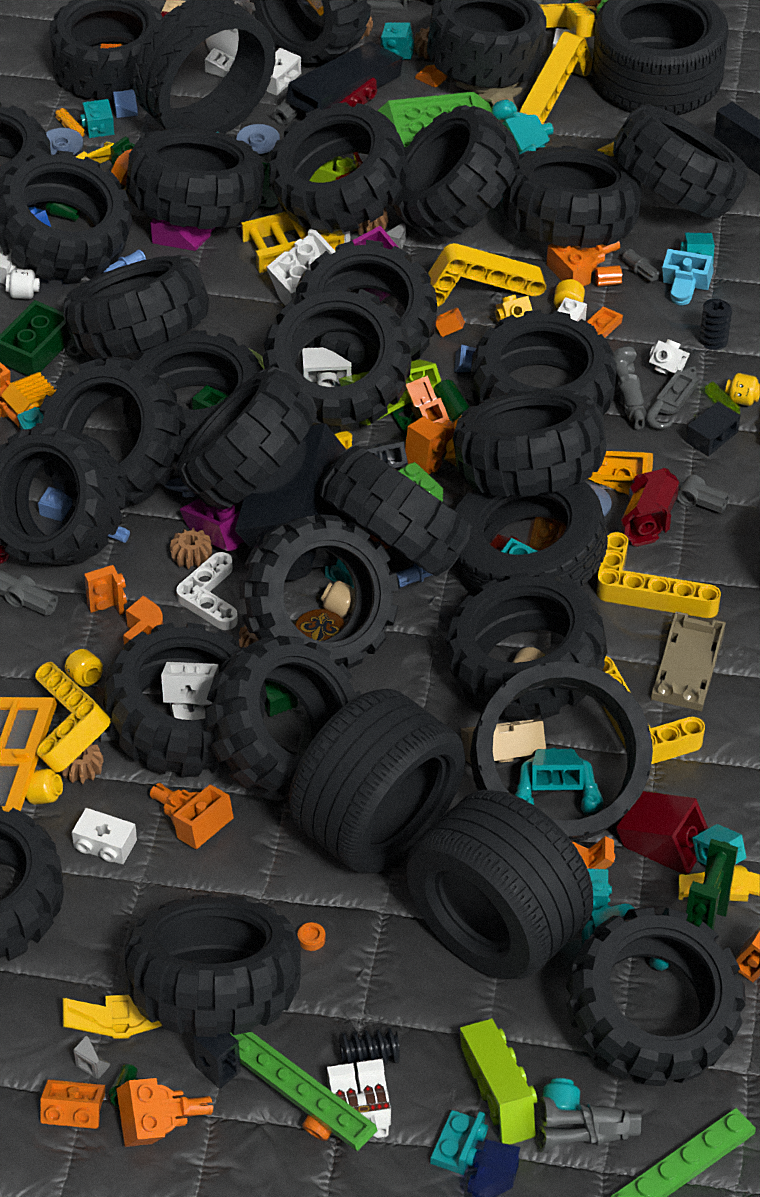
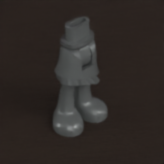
[613,347,646,430]
[537,1097,641,1153]

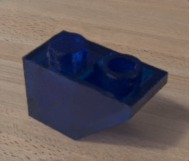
[467,1139,521,1197]

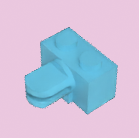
[662,249,713,306]

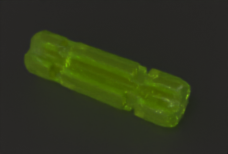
[705,382,741,414]

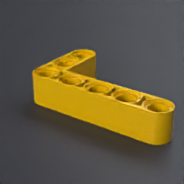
[539,3,595,37]
[520,31,593,124]
[428,243,546,307]
[596,532,721,618]
[602,656,705,764]
[35,662,111,772]

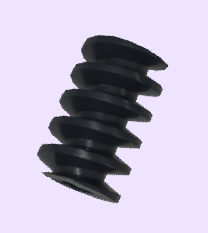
[700,299,732,350]
[339,1027,400,1065]

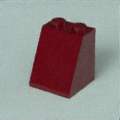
[616,791,708,875]

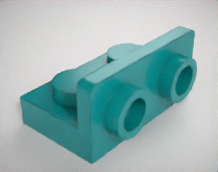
[431,1110,488,1175]

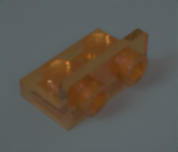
[529,517,566,551]

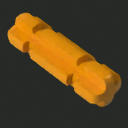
[55,108,85,137]

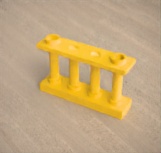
[241,212,344,273]

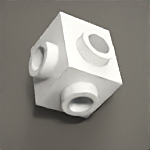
[649,339,690,374]

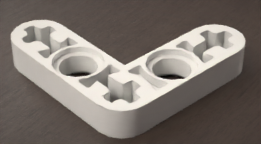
[176,552,238,630]

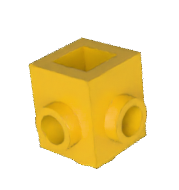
[495,295,532,322]

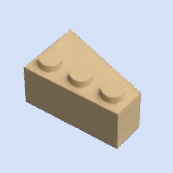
[461,718,546,764]

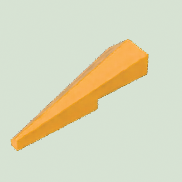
[588,451,653,495]

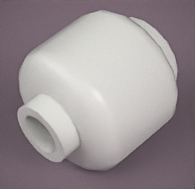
[6,269,40,299]

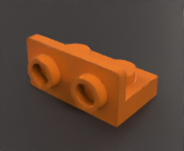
[84,565,127,615]
[41,1080,105,1129]

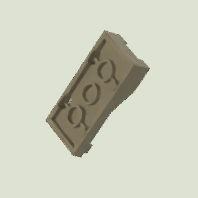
[651,611,726,711]

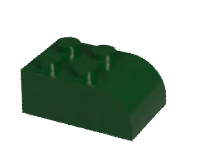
[0,300,70,376]

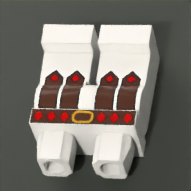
[327,1059,391,1138]

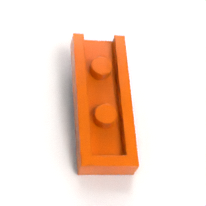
[587,306,623,338]

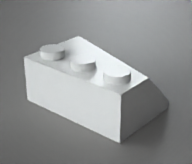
[267,228,335,306]

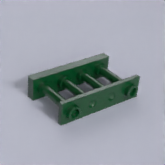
[686,838,738,930]

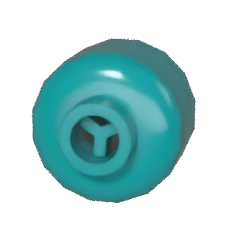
[542,1078,581,1110]

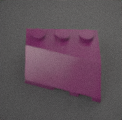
[151,218,220,251]

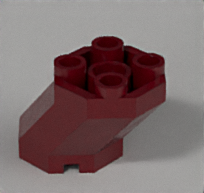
[620,468,679,547]

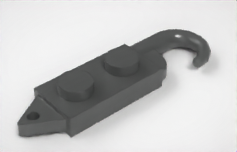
[646,366,699,429]

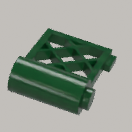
[391,379,470,438]

